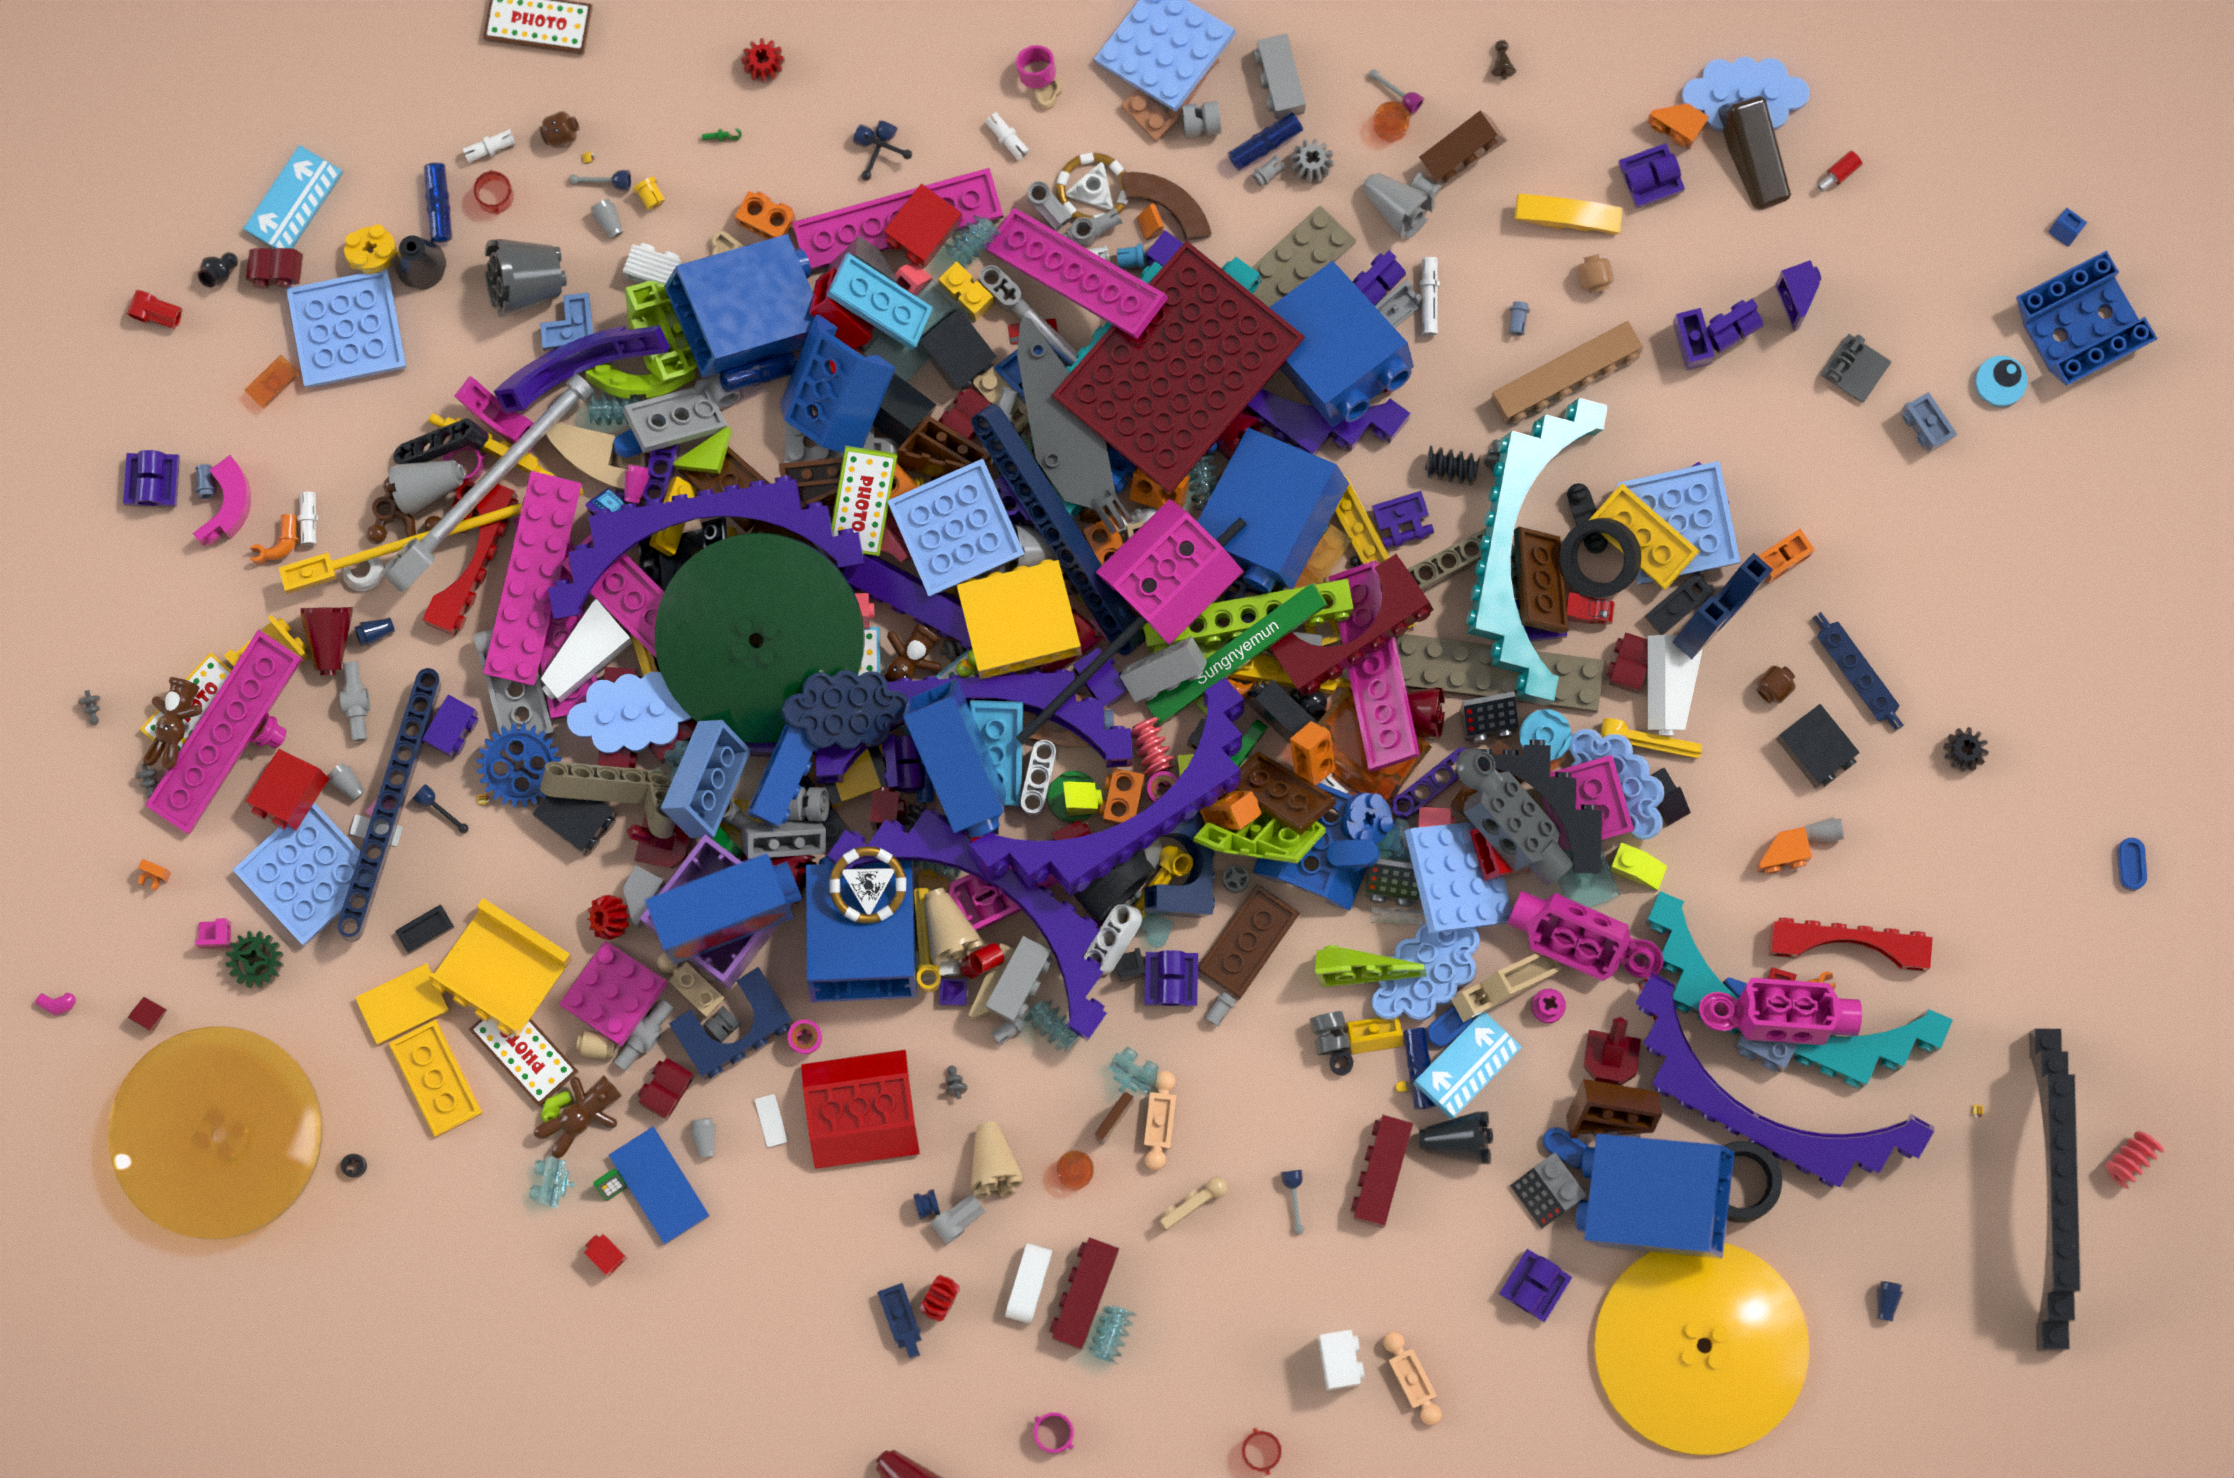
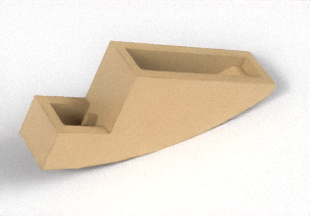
[545,423,627,494]
[968,932,1053,1020]
[1451,952,1564,1022]

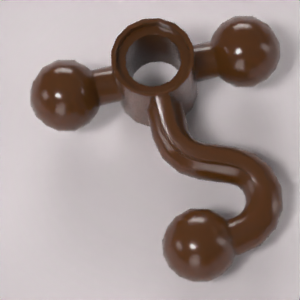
[366,477,442,544]

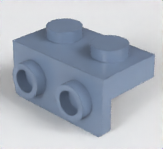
[1901,392,1957,452]
[1734,1034,1797,1073]

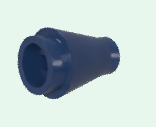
[354,617,395,647]
[1877,1281,1903,1321]

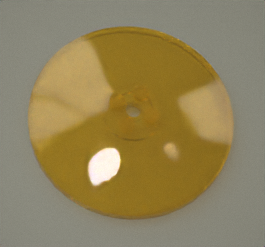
[108,1026,323,1240]

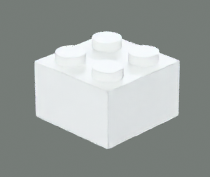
[1318,1330,1365,1391]

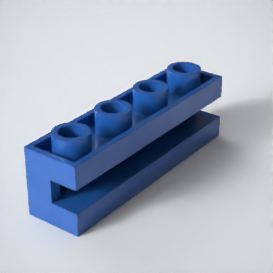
[746,724,819,827]

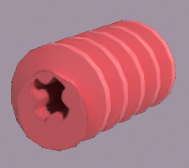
[1131,717,1177,776]
[2105,1131,2165,1189]

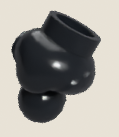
[198,252,238,288]
[1290,689,1328,723]

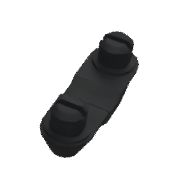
[1567,483,1608,554]

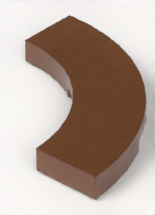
[1121,172,1212,240]

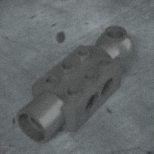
[1456,748,1573,886]

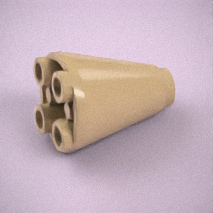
[924,888,983,965]
[971,1121,1024,1198]

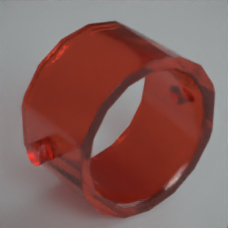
[473,170,514,215]
[1241,1427,1282,1476]

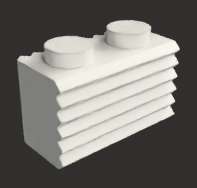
[623,243,683,284]

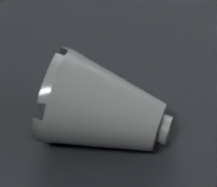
[1363,173,1435,239]
[389,460,465,515]
[1010,524,1061,571]

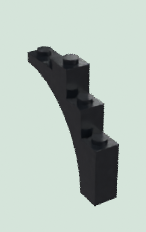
[1479,740,1602,874]

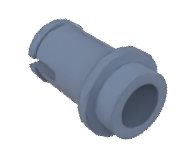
[1508,301,1530,335]
[195,464,216,499]

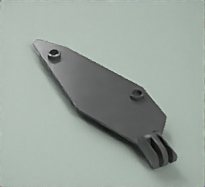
[1017,318,1134,534]

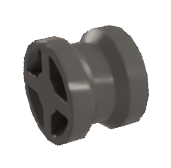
[1223,865,1249,894]

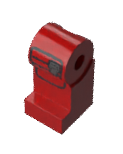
[1566,592,1615,625]

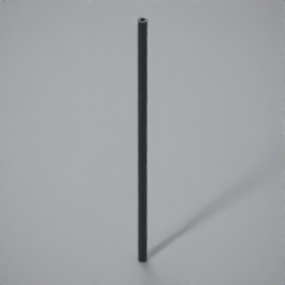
[1015,517,1247,745]

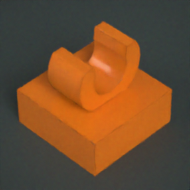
[138,859,171,891]

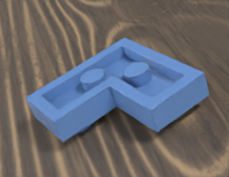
[540,293,594,350]

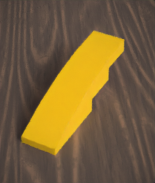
[1515,194,1622,235]

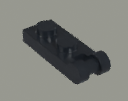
[1645,572,1716,635]

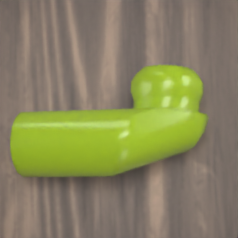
[541,1090,573,1122]

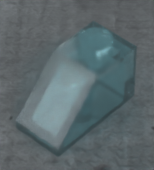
[1376,818,1412,862]

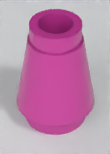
[624,464,650,503]

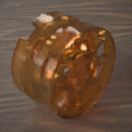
[1373,101,1410,142]
[1057,1150,1094,1190]

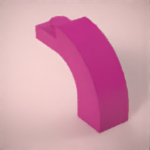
[454,376,536,453]
[193,455,251,547]

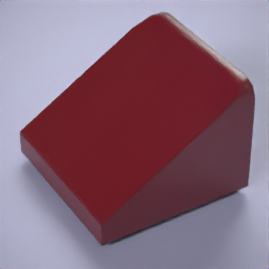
[128,997,167,1032]

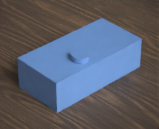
[661,720,751,838]

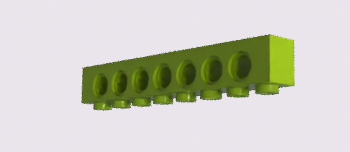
[1144,579,1354,653]

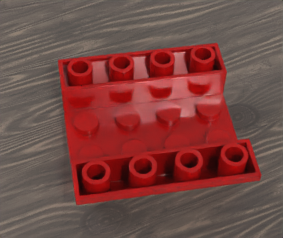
[801,1049,920,1169]

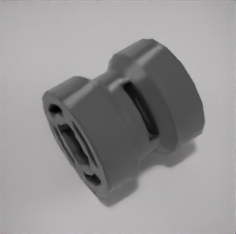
[704,1006,741,1043]

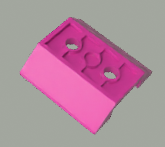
[1096,499,1244,645]

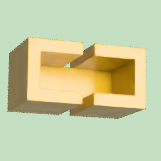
[938,261,994,322]

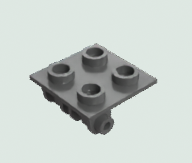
[1820,334,1892,403]

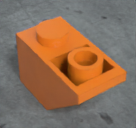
[1647,103,1709,149]
[1756,827,1812,874]

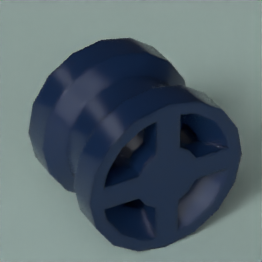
[913,1189,940,1220]

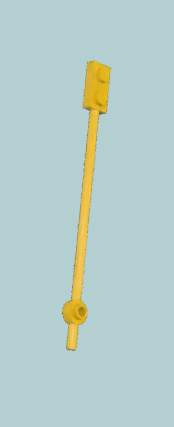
[278,486,584,594]

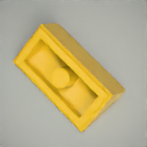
[1346,1017,1403,1054]

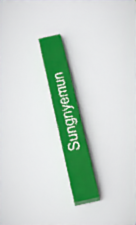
[1146,583,1328,725]

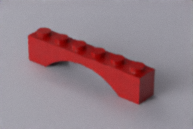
[422,484,519,636]
[1769,917,1933,972]

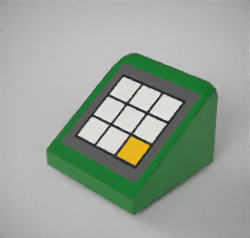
[593,1168,627,1201]

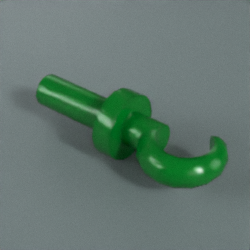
[702,128,742,142]

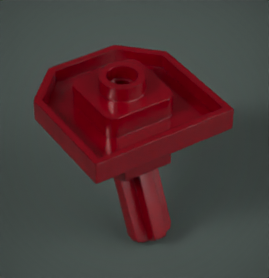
[627,812,692,869]
[1583,1017,1641,1085]

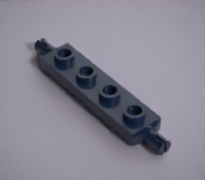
[1813,611,1904,732]

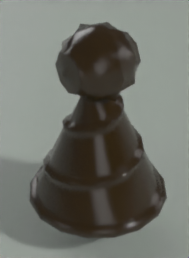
[1491,40,1516,80]

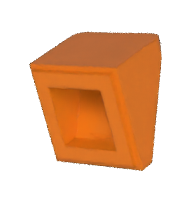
[1137,204,1164,239]

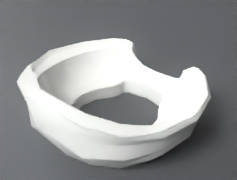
[343,552,384,591]

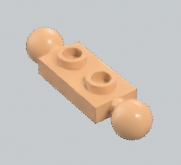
[1144,1071,1176,1171]
[1383,1332,1442,1425]

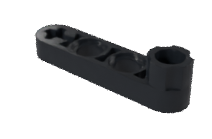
[393,418,489,464]

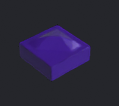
[940,978,967,1006]

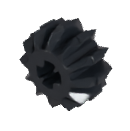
[1943,727,1989,772]

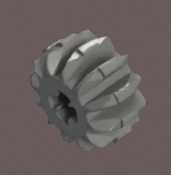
[1291,138,1334,183]

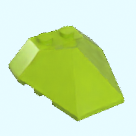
[625,281,698,382]
[1193,811,1326,863]

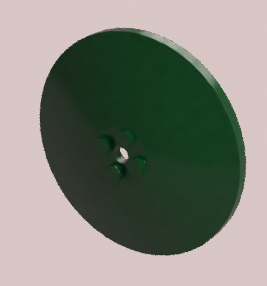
[654,533,865,743]

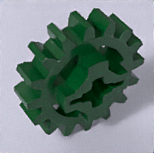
[225,931,284,988]

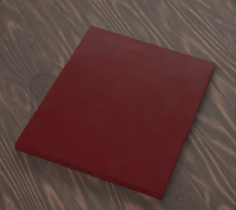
[1051,240,1305,495]

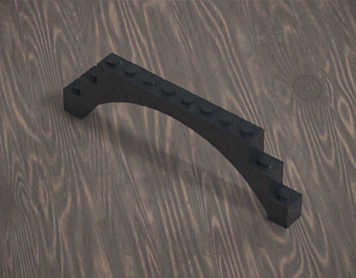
[2029,1028,2081,1351]

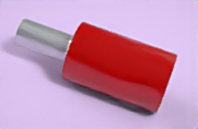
[1817,150,1863,192]

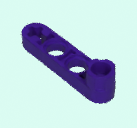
[1390,747,1468,821]

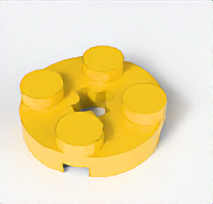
[344,224,397,274]

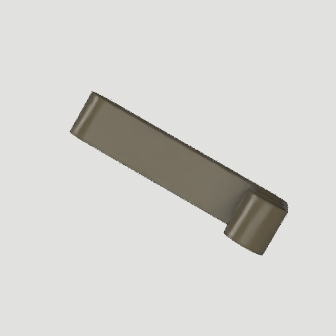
[1408,528,1519,598]
[540,762,675,838]

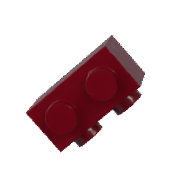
[870,787,906,830]

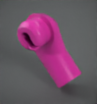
[35,993,76,1015]

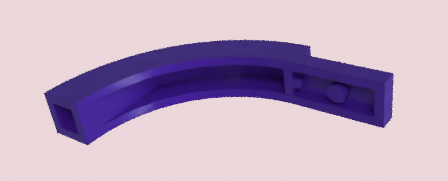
[494,325,670,413]

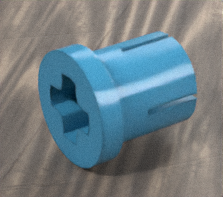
[1117,243,1146,269]

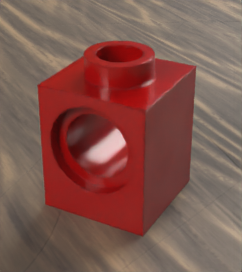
[584,1234,628,1277]

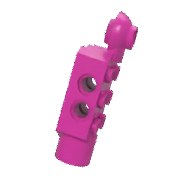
[915,866,1059,932]
[1507,890,1664,981]
[1699,978,1862,1045]

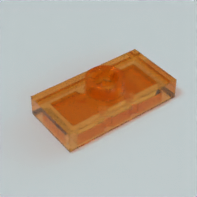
[244,355,300,410]

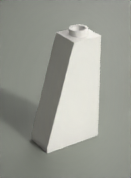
[541,599,632,703]
[1648,635,1703,735]

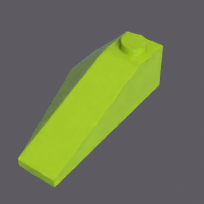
[1315,945,1427,988]

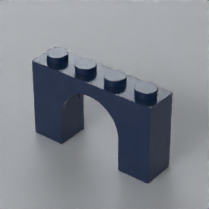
[1672,553,1773,659]
[1145,810,1215,918]
[669,967,794,1080]

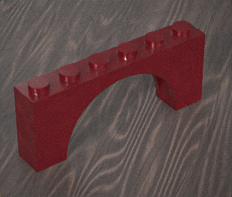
[1270,553,1434,697]

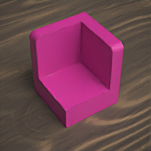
[195,918,231,948]

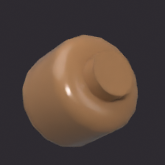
[1577,254,1614,293]

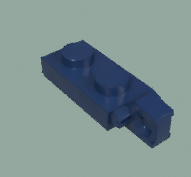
[877,1283,922,1359]

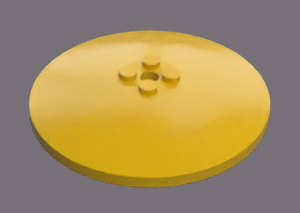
[1594,1243,1809,1455]

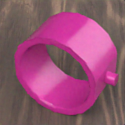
[1016,45,1056,89]
[443,446,487,482]
[1034,1412,1074,1453]

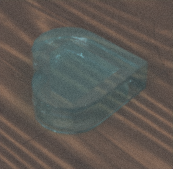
[1141,914,1174,948]

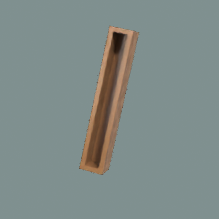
[1491,321,1643,424]

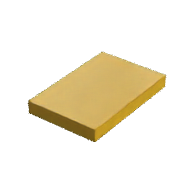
[355,963,450,1045]

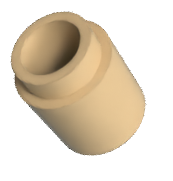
[576,1030,615,1060]

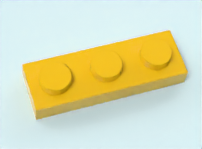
[649,476,697,557]

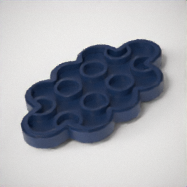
[781,670,908,749]

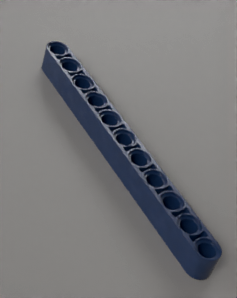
[971,404,1146,656]
[337,668,441,942]

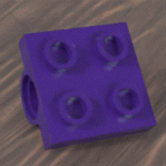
[1618,143,1685,209]
[1353,250,1406,306]
[1707,298,1764,353]
[123,450,180,507]
[994,475,1035,527]
[882,734,923,795]
[1144,950,1198,1007]
[1499,1249,1573,1323]

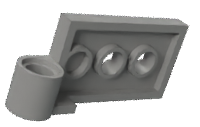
[623,371,741,453]
[785,415,901,463]
[473,629,554,746]

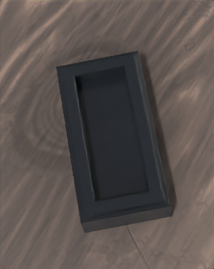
[395,904,455,954]

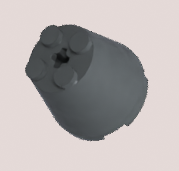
[485,239,567,317]

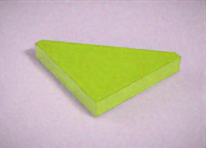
[673,427,732,474]

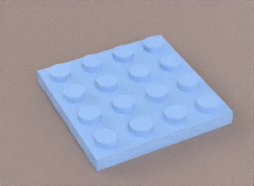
[1094,0,1236,112]
[286,268,407,389]
[888,459,1025,597]
[1617,461,1741,585]
[233,802,373,946]
[1405,822,1512,933]

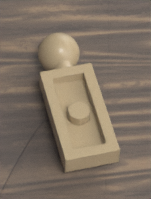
[657,953,725,1018]
[1160,1177,1228,1231]

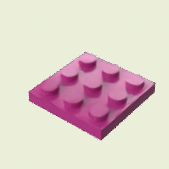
[1541,755,1634,851]
[559,941,668,1047]

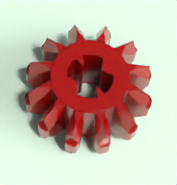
[741,38,785,83]
[587,895,631,940]
[920,1275,960,1322]

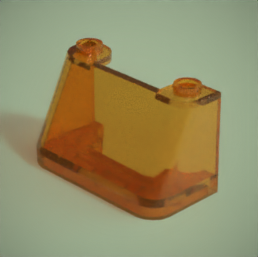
[1317,686,1432,806]

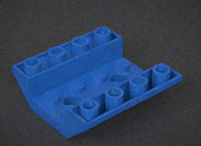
[2016,250,2158,386]
[780,314,896,453]
[1252,783,1371,912]

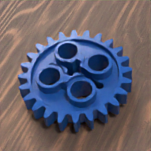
[476,722,562,807]

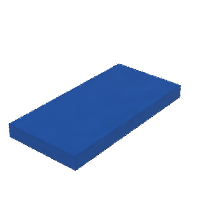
[609,1126,710,1245]

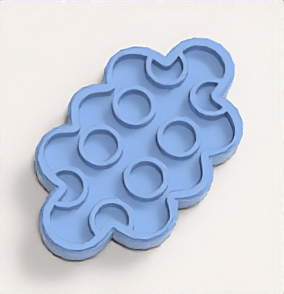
[1682,57,1810,131]
[567,672,692,754]
[1569,729,1664,840]
[1372,924,1480,1021]

